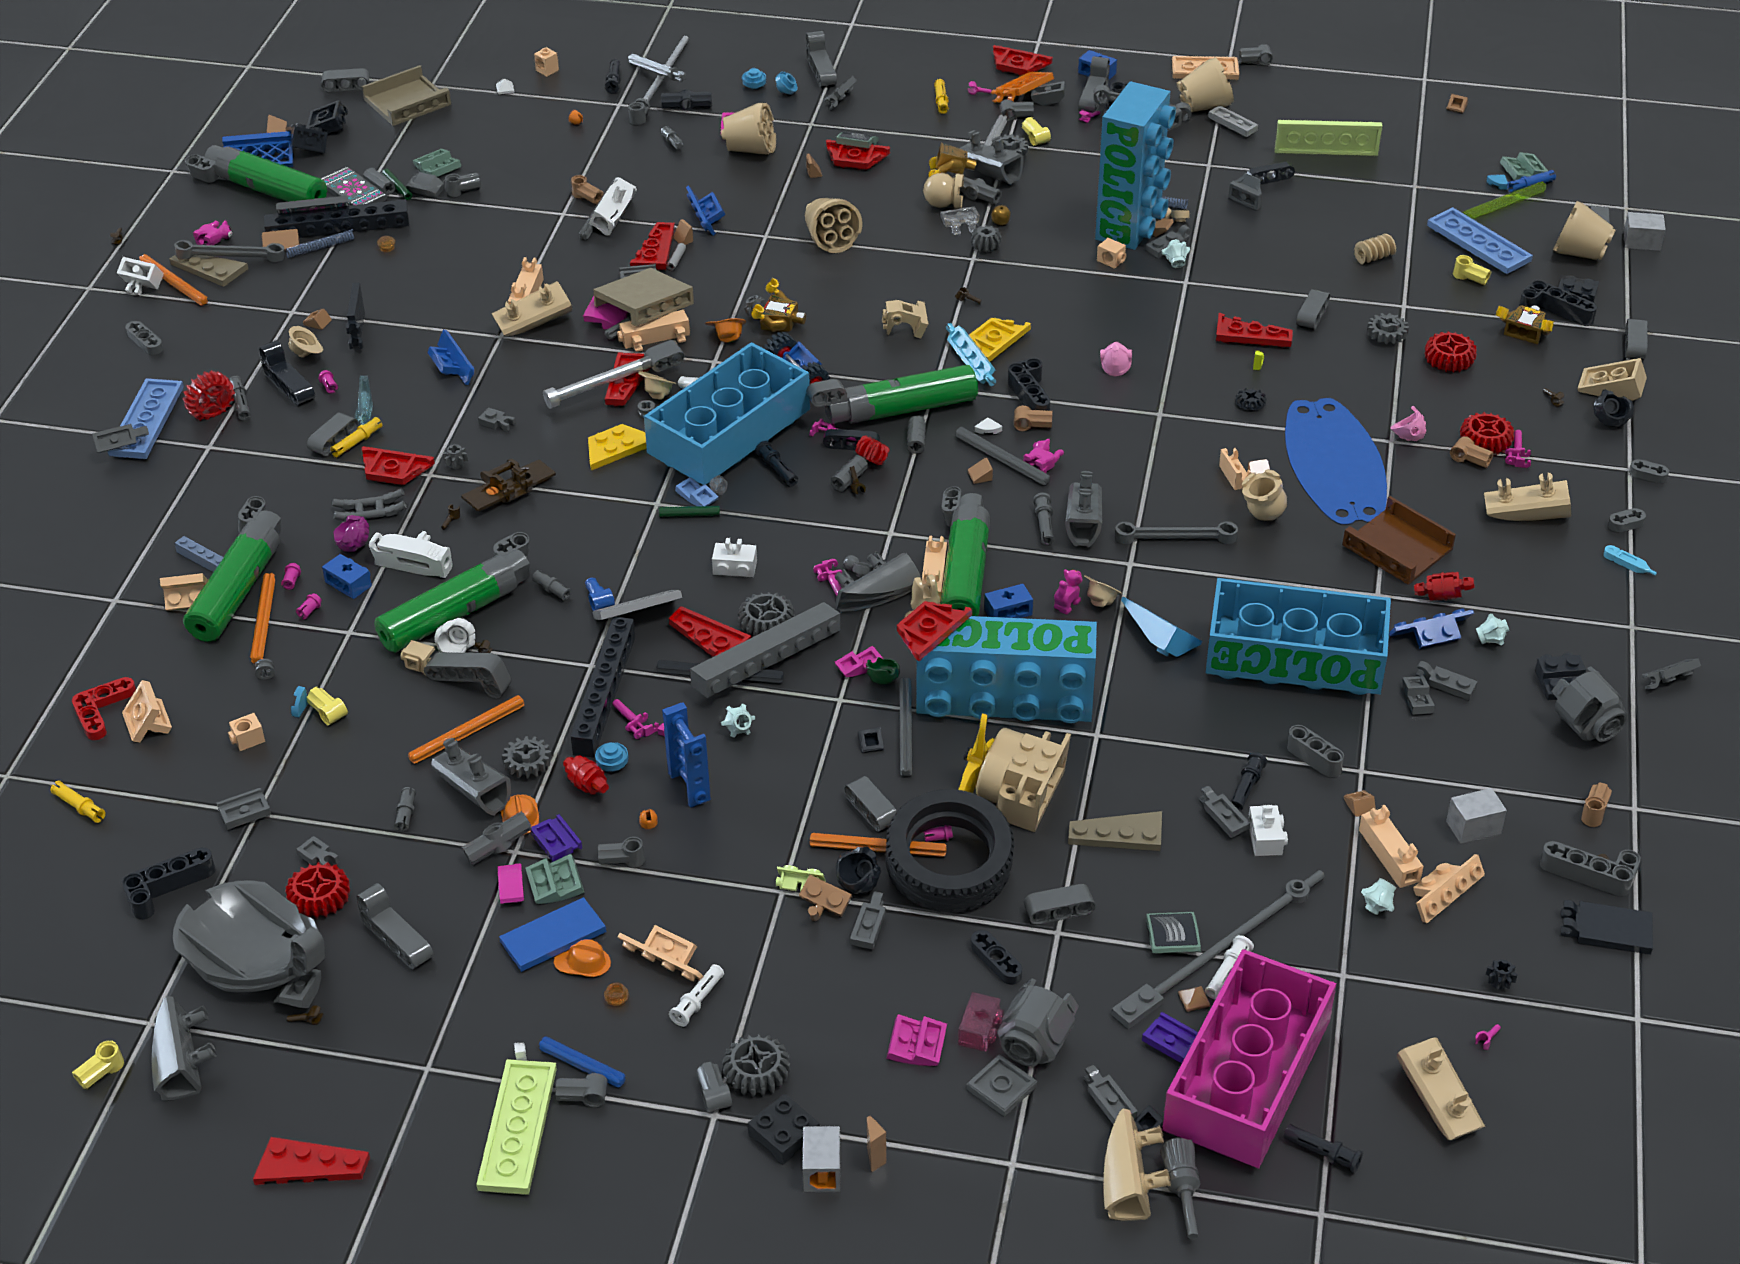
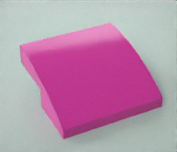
[583,296,629,329]
[887,1014,947,1066]

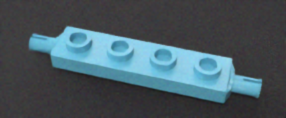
[946,323,996,386]

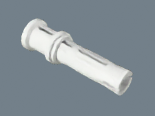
[1205,935,1254,999]
[669,964,724,1027]

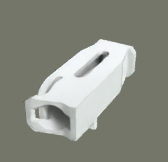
[589,177,637,235]
[369,531,453,578]

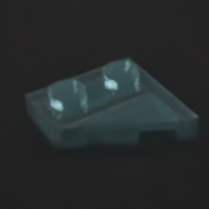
[355,376,373,425]

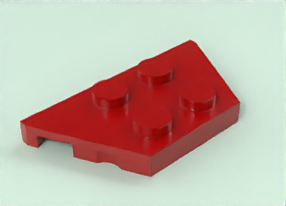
[993,45,1053,75]
[826,140,890,169]
[362,446,435,485]
[897,601,972,661]

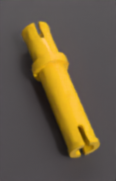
[934,79,949,114]
[330,417,383,458]
[50,781,106,823]

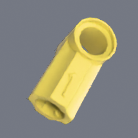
[1022,117,1051,146]
[1453,255,1491,285]
[306,687,348,725]
[72,1041,124,1089]

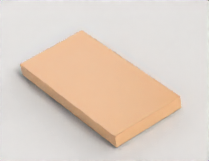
[1172,56,1239,80]

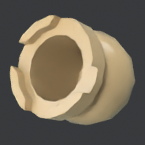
[923,173,964,209]
[1242,469,1287,521]

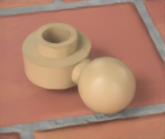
[1164,208,1189,222]

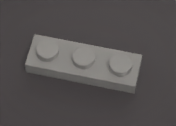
[1208,105,1258,137]

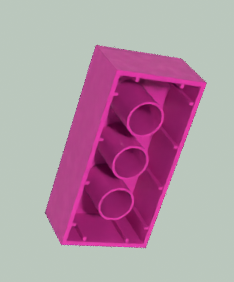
[1162,949,1337,1168]

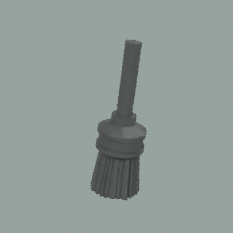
[1160,1138,1200,1239]

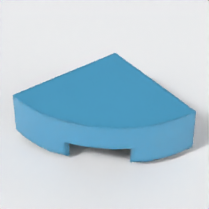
[1486,175,1508,190]
[291,686,308,718]

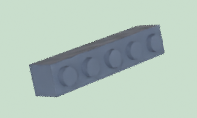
[175,536,224,572]

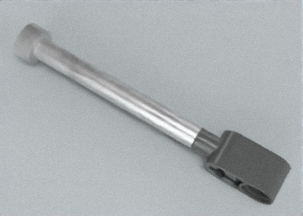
[543,340,685,409]

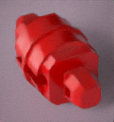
[1414,572,1475,601]
[563,755,609,795]

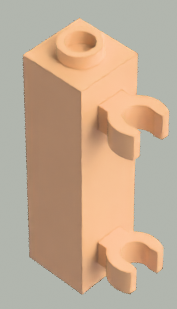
[508,257,544,305]
[617,310,690,352]
[922,536,947,601]
[1359,805,1423,888]

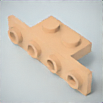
[1413,854,1485,923]
[618,925,703,981]

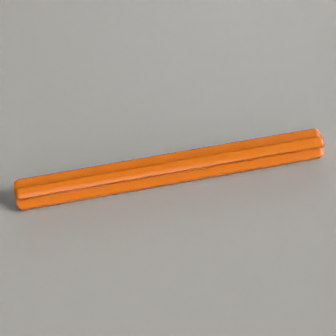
[139,254,208,306]
[250,573,275,664]
[408,695,524,764]
[810,833,947,857]

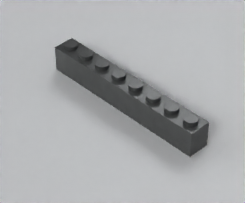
[690,602,840,698]

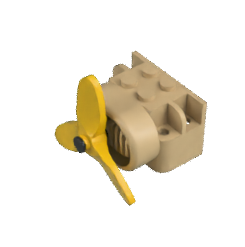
[959,713,1071,832]

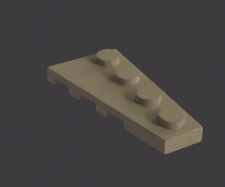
[169,255,248,287]
[1068,811,1162,851]

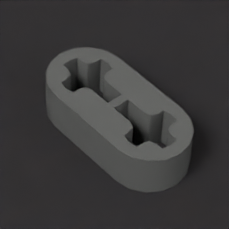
[1629,459,1669,483]
[1608,508,1646,532]

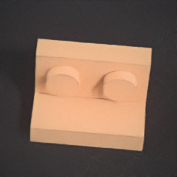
[160,573,208,611]
[122,680,172,743]

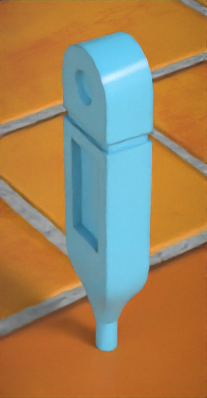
[1603,545,1657,575]

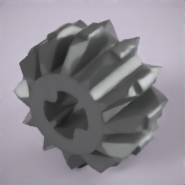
[971,225,1001,253]

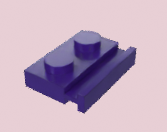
[530,814,582,862]
[1142,1012,1198,1063]

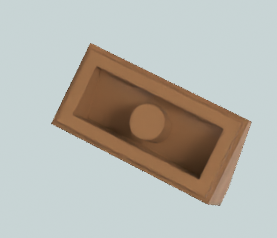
[267,115,287,133]
[262,229,300,251]
[867,1116,886,1172]

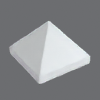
[496,79,514,95]

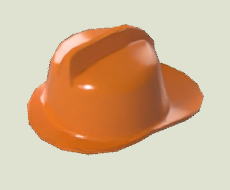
[705,318,746,342]
[501,795,539,835]
[554,939,611,977]

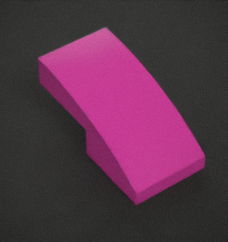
[835,646,883,678]
[498,864,524,904]

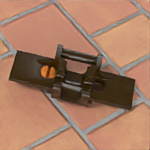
[461,458,556,512]

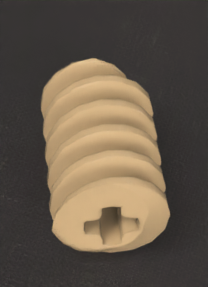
[1354,234,1396,264]

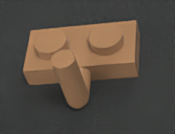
[799,875,852,921]

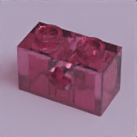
[958,992,1004,1052]

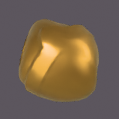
[991,205,1010,225]

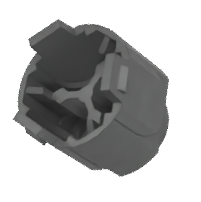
[1552,666,1628,742]
[997,978,1079,1066]

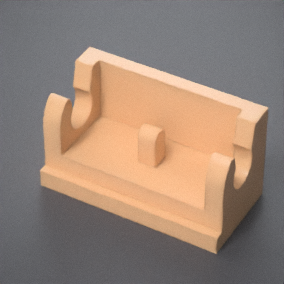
[1219,448,1251,490]

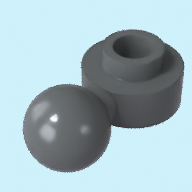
[843,555,874,578]

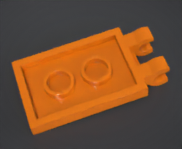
[991,72,1054,103]

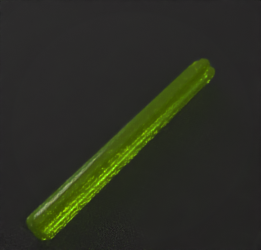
[1462,181,1546,219]

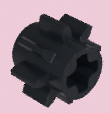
[1485,960,1518,989]

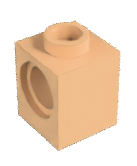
[534,47,559,76]
[1097,238,1126,268]
[228,713,265,751]

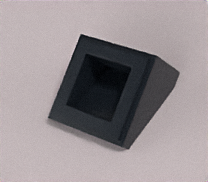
[858,728,884,753]
[1134,1105,1165,1133]

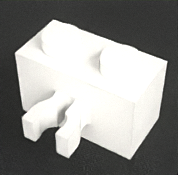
[117,257,164,296]
[712,538,757,577]
[1248,805,1288,856]

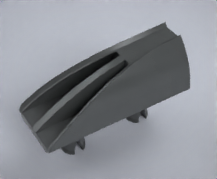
[959,130,1023,185]
[1065,471,1102,548]
[835,551,922,612]
[431,738,511,816]
[152,996,217,1100]

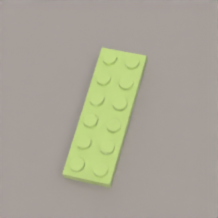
[1275,120,1382,156]
[477,1060,557,1194]

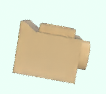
[401,640,435,676]

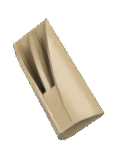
[491,281,572,336]
[1484,473,1571,521]
[1397,1037,1485,1140]
[1104,1109,1171,1220]

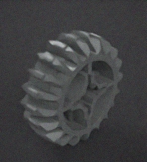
[738,591,795,636]
[722,1033,790,1097]

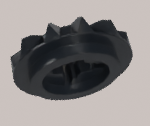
[1235,388,1267,410]

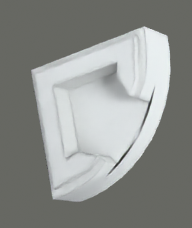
[975,418,1002,435]
[514,1043,527,1061]

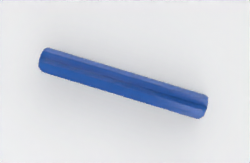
[539,1036,626,1087]

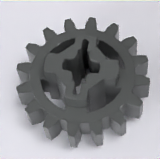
[991,134,1028,156]
[1367,313,1409,344]
[502,736,552,778]

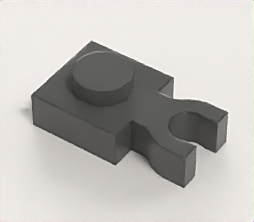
[478,407,516,432]
[296,836,339,866]

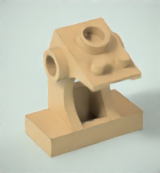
[882,300,928,339]

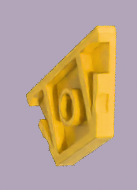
[969,318,1031,362]
[588,424,647,470]

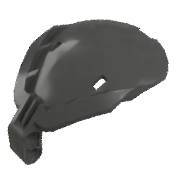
[173,881,325,992]

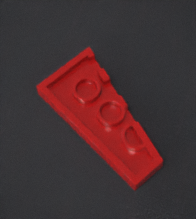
[630,222,675,270]
[1216,313,1293,347]
[605,352,651,406]
[669,606,751,657]
[253,1137,370,1185]

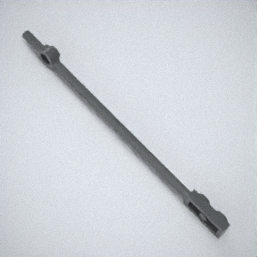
[1111,870,1325,1029]

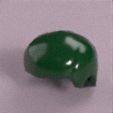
[866,657,900,685]

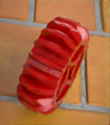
[1425,331,1477,373]
[183,370,235,420]
[1460,412,1514,455]
[285,862,350,919]

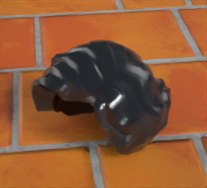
[1593,389,1634,427]
[836,847,881,895]

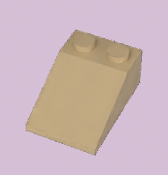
[1578,358,1647,401]

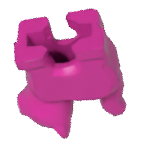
[193,221,232,245]
[1023,439,1064,473]
[1054,569,1083,615]

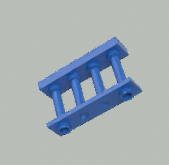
[662,702,711,808]

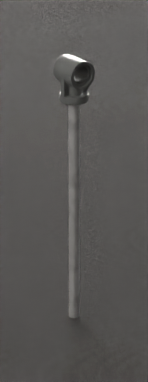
[628,36,689,125]

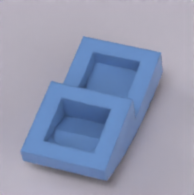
[675,477,719,506]

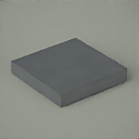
[966,1054,1037,1117]

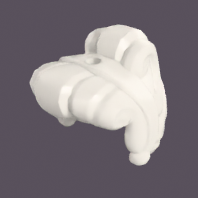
[435,618,475,653]

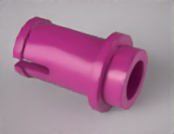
[318,370,338,393]
[281,563,301,590]
[296,593,322,619]
[923,825,953,842]

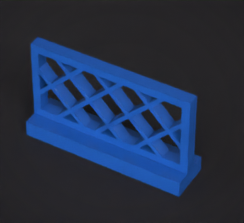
[222,131,294,167]

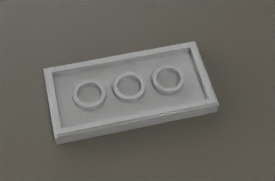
[592,590,682,620]

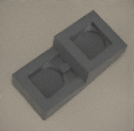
[1402,676,1435,715]

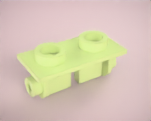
[776,865,826,891]

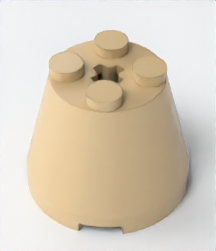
[1177,57,1234,113]
[721,103,776,155]
[805,198,862,253]
[1553,201,1615,260]

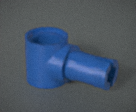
[585,577,615,611]

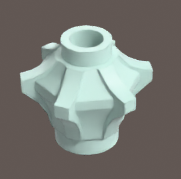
[1162,240,1190,268]
[1476,614,1510,645]
[721,704,755,738]
[1361,878,1396,915]

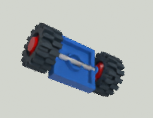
[764,332,830,396]

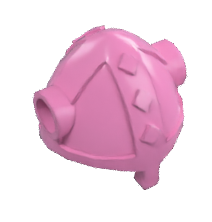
[1100,342,1132,376]
[1390,406,1426,441]

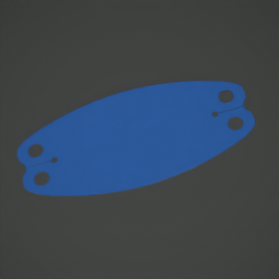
[1285,398,1387,524]

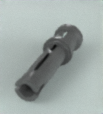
[1033,493,1054,546]

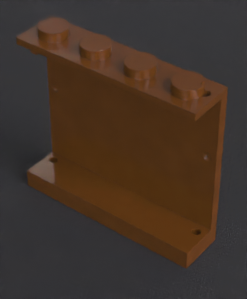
[1342,496,1456,585]

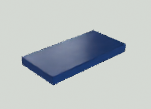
[499,897,607,972]

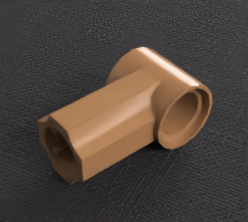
[571,175,604,205]
[1014,406,1052,431]
[1450,437,1494,468]
[1581,782,1612,827]

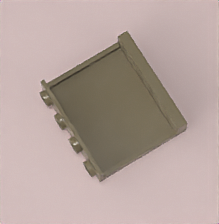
[362,65,451,126]
[593,268,694,326]

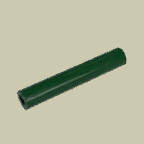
[382,169,412,200]
[659,506,720,517]

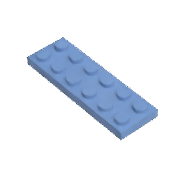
[1427,207,1533,274]
[108,378,184,459]

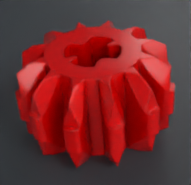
[855,436,890,465]

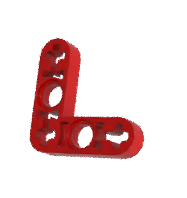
[72,677,136,740]

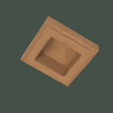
[1178,986,1210,1012]

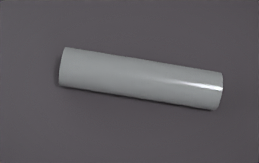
[667,243,686,271]

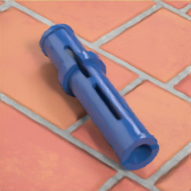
[1507,170,1556,193]

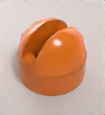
[568,110,583,125]
[639,809,658,829]

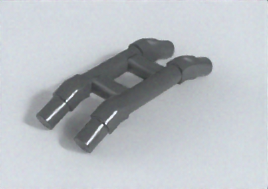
[332,488,407,522]

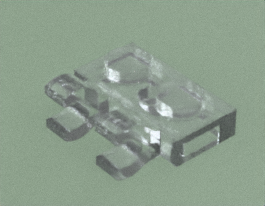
[941,207,979,235]

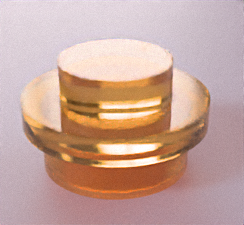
[377,236,395,252]
[604,983,629,1006]

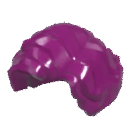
[333,515,369,552]

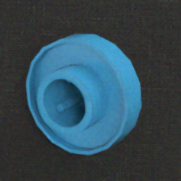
[742,68,766,89]
[775,72,798,95]
[595,742,628,771]

